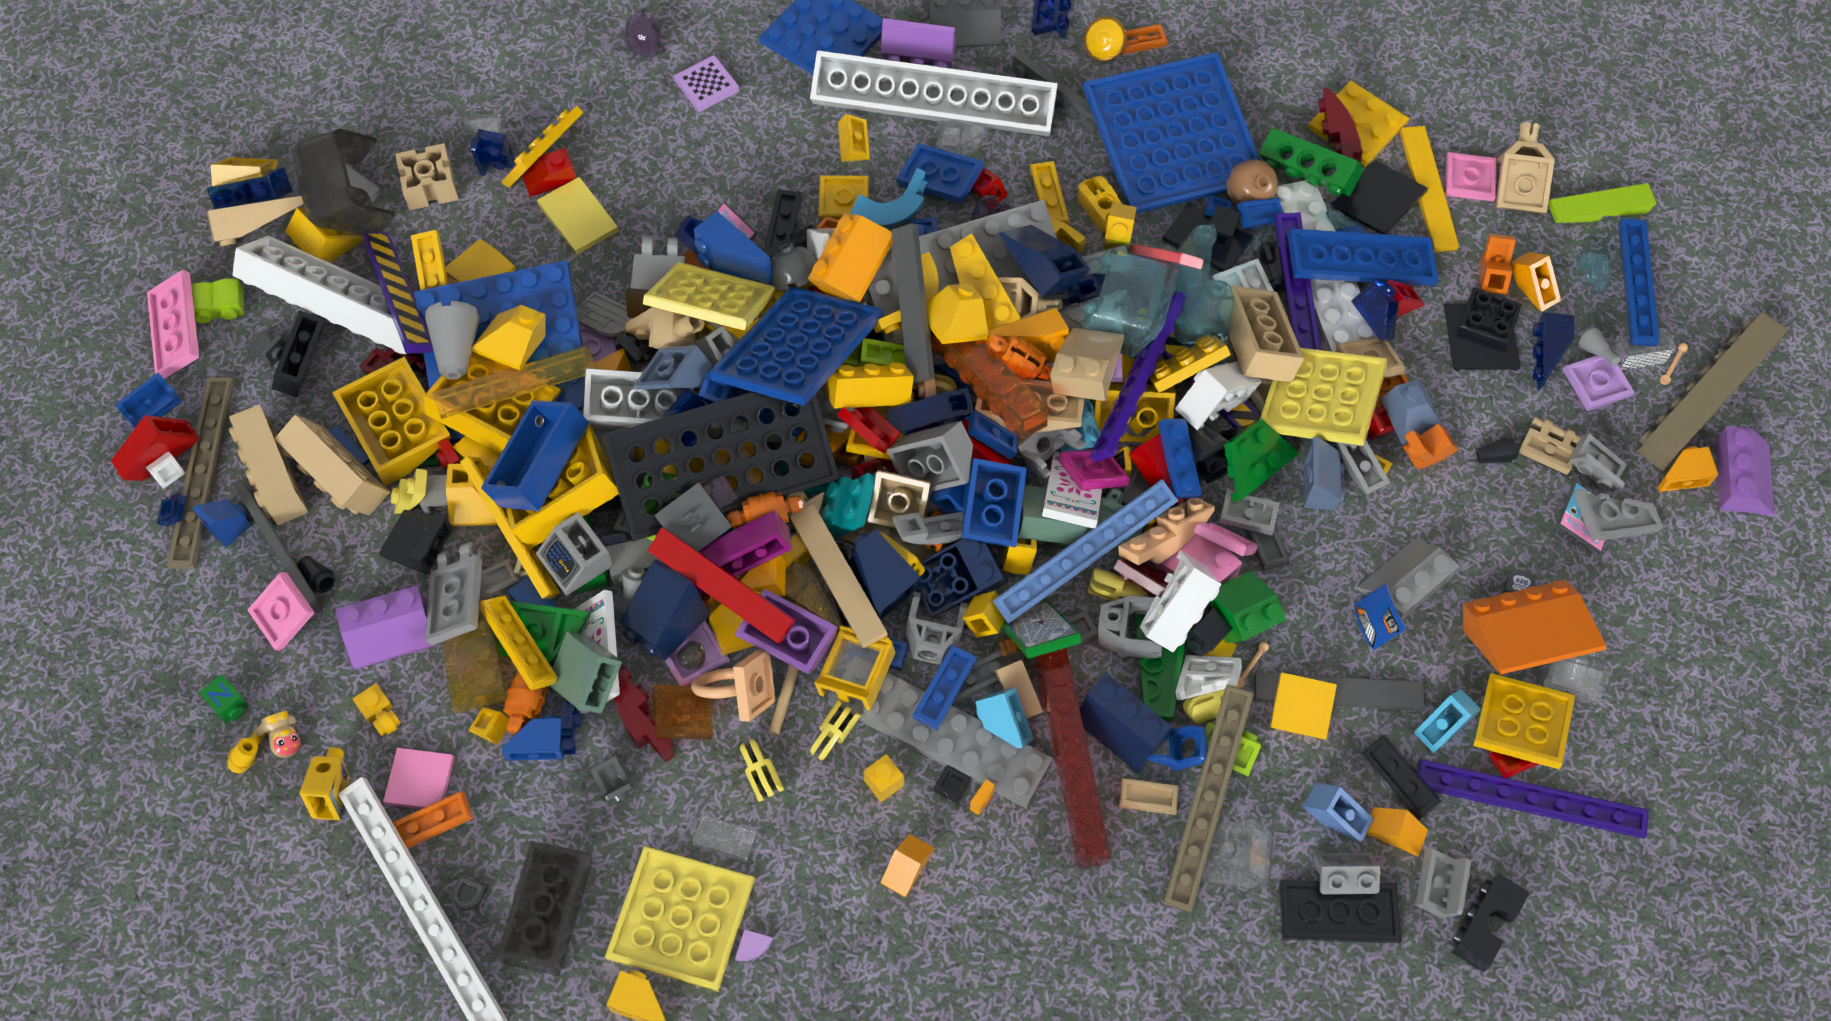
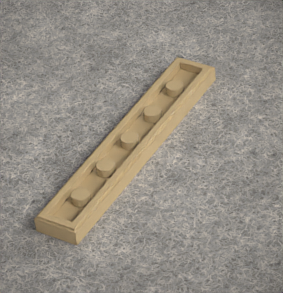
[789,504,888,648]

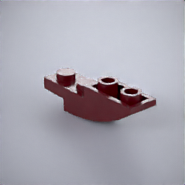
[1318,88,1362,162]
[613,664,675,763]

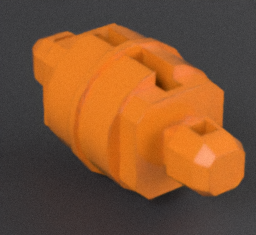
[987,334,1052,381]
[726,491,804,528]
[503,671,549,735]

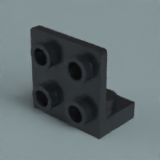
[379,510,453,574]

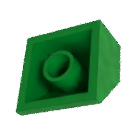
[1209,571,1286,643]

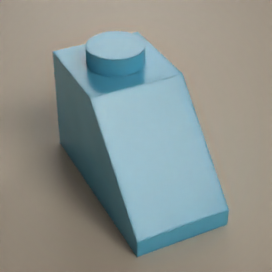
[975,686,1034,748]
[1414,689,1482,753]

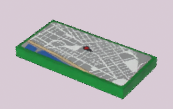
[1001,601,1082,658]

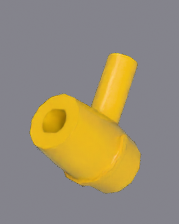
[227,730,267,774]

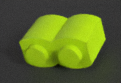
[191,278,244,324]

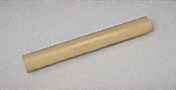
[768,664,799,736]

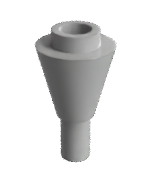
[1579,328,1620,366]
[621,566,646,614]

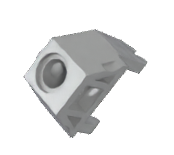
[1017,428,1087,479]
[905,591,968,665]
[1098,595,1162,659]

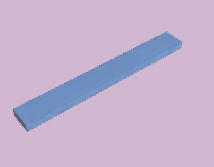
[992,479,1178,624]

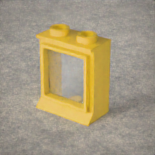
[814,625,895,711]

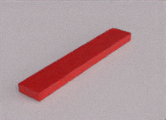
[647,528,796,644]

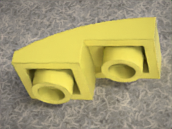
[390,469,427,514]

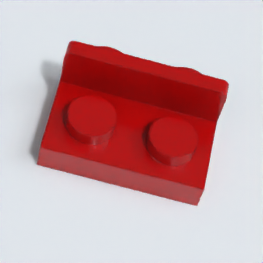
[837,407,901,454]

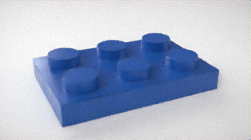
[896,143,984,204]

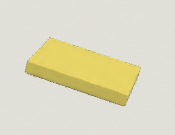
[537,177,619,255]

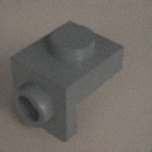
[589,755,633,803]

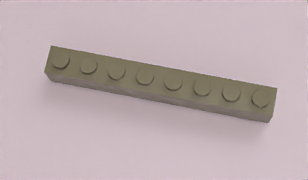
[1637,312,1788,471]

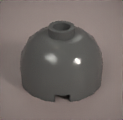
[770,243,817,290]

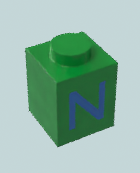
[198,674,249,724]

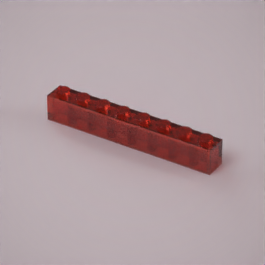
[1034,648,1111,869]

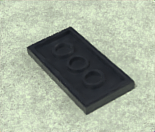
[1279,880,1402,943]

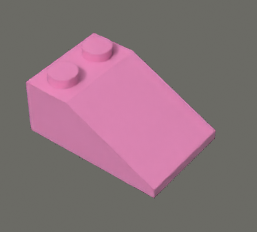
[1149,534,1242,584]

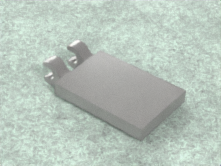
[627,236,686,322]
[425,541,482,645]

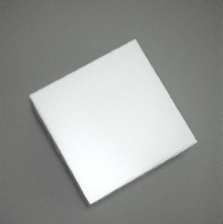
[146,451,186,489]

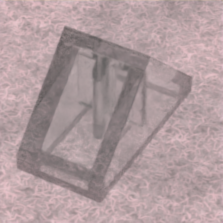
[463,113,506,157]

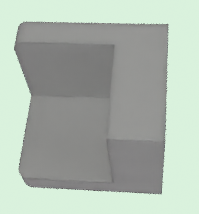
[420,475,447,515]

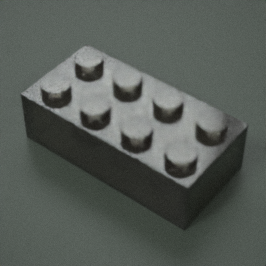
[496,841,593,976]

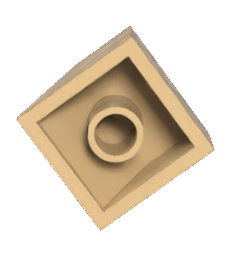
[868,470,931,528]

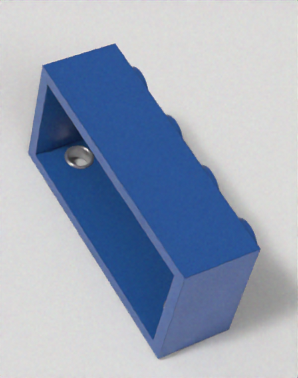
[481,400,589,511]

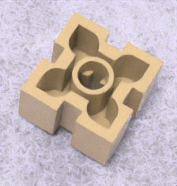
[395,143,459,210]

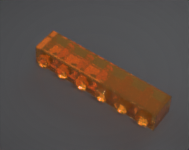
[930,330,1048,439]

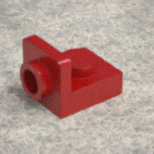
[970,168,1008,209]

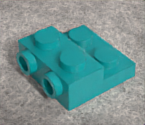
[820,473,876,539]

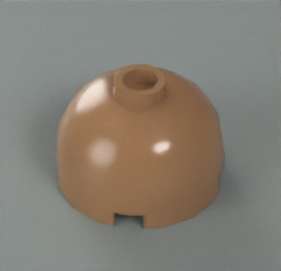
[1226,159,1278,205]

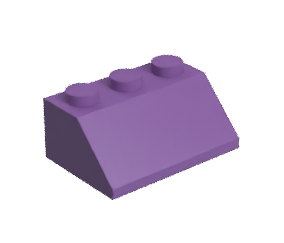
[881,18,957,68]
[1715,426,1775,515]
[335,585,436,670]
[735,589,837,674]

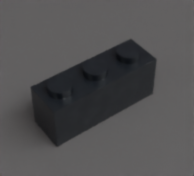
[272,310,325,397]

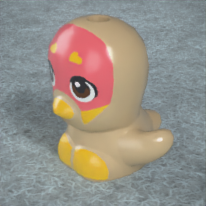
[256,710,301,758]

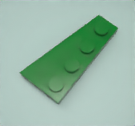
[1135,614,1186,722]

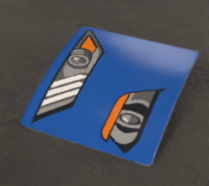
[1354,583,1406,650]

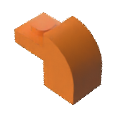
[1479,233,1516,295]
[1403,423,1459,469]

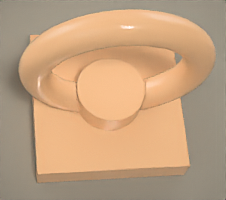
[691,648,776,721]

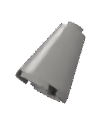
[425,301,480,379]

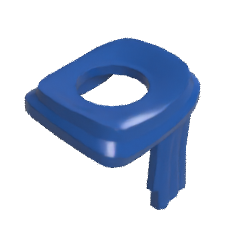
[1147,726,1207,771]

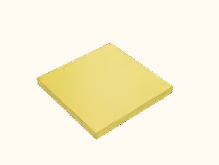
[643,262,775,330]
[1260,348,1387,446]
[605,846,755,992]

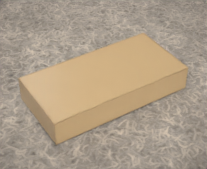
[995,660,1043,718]
[1119,778,1179,815]

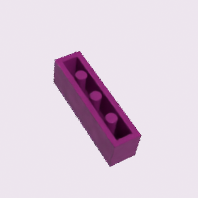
[694,510,792,595]

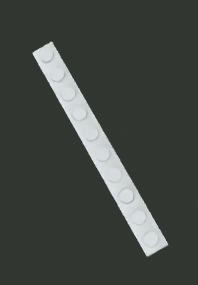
[338,777,508,1021]

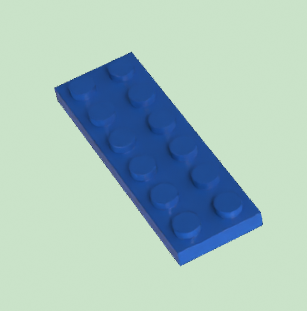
[1287,228,1439,286]

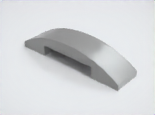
[892,512,963,545]

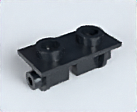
[1254,241,1284,293]

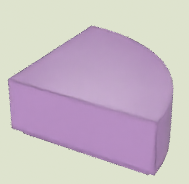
[735,930,773,961]

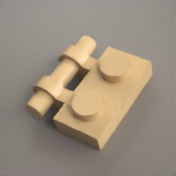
[1518,417,1581,475]

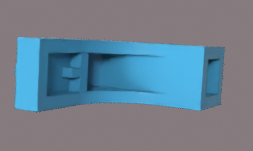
[850,168,928,231]

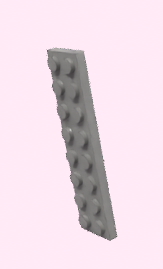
[828,656,1053,809]

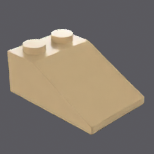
[1050,328,1124,401]

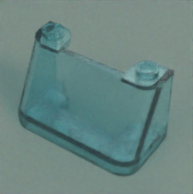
[1161,224,1234,344]
[1081,249,1179,359]

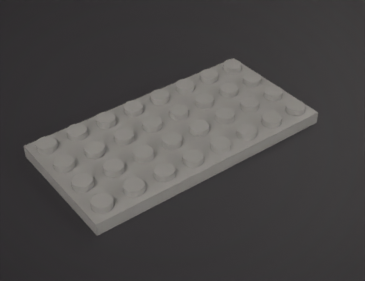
[866,200,1076,345]

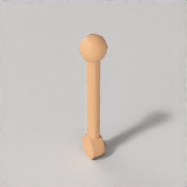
[1660,343,1688,385]
[1237,642,1269,688]

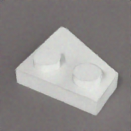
[1213,259,1274,292]
[1175,655,1242,700]

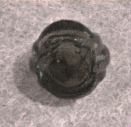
[676,640,706,670]

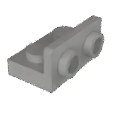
[1219,490,1280,536]
[1314,852,1380,894]

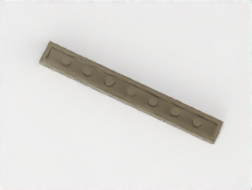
[166,377,235,569]
[1163,684,1254,913]

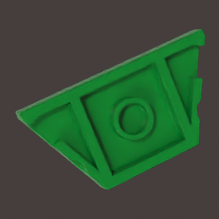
[1224,419,1298,502]
[498,601,591,664]

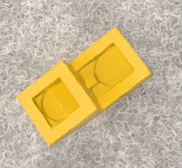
[1050,217,1086,254]

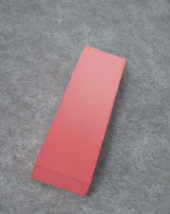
[1130,244,1204,269]

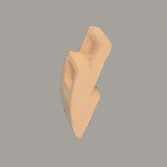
[1119,498,1214,565]

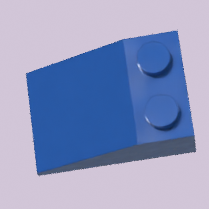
[694,211,772,285]
[962,458,1027,548]

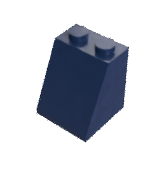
[850,529,920,620]
[620,559,711,661]

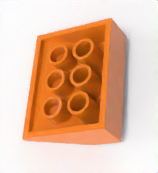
[1463,580,1606,674]

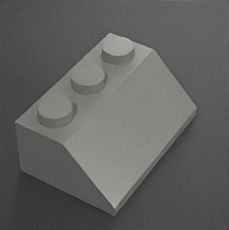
[887,421,973,492]
[1357,540,1459,621]

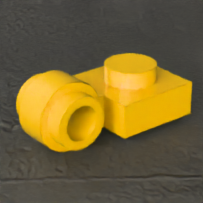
[352,683,401,736]

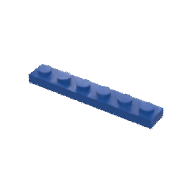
[1618,218,1660,347]

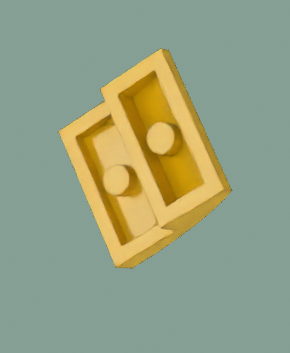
[445,239,516,282]

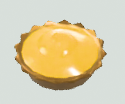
[1083,15,1127,62]

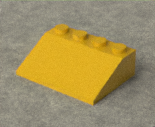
[424,352,561,454]
[332,357,451,486]
[506,424,618,549]

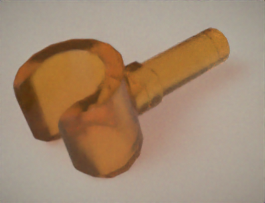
[997,637,1018,657]

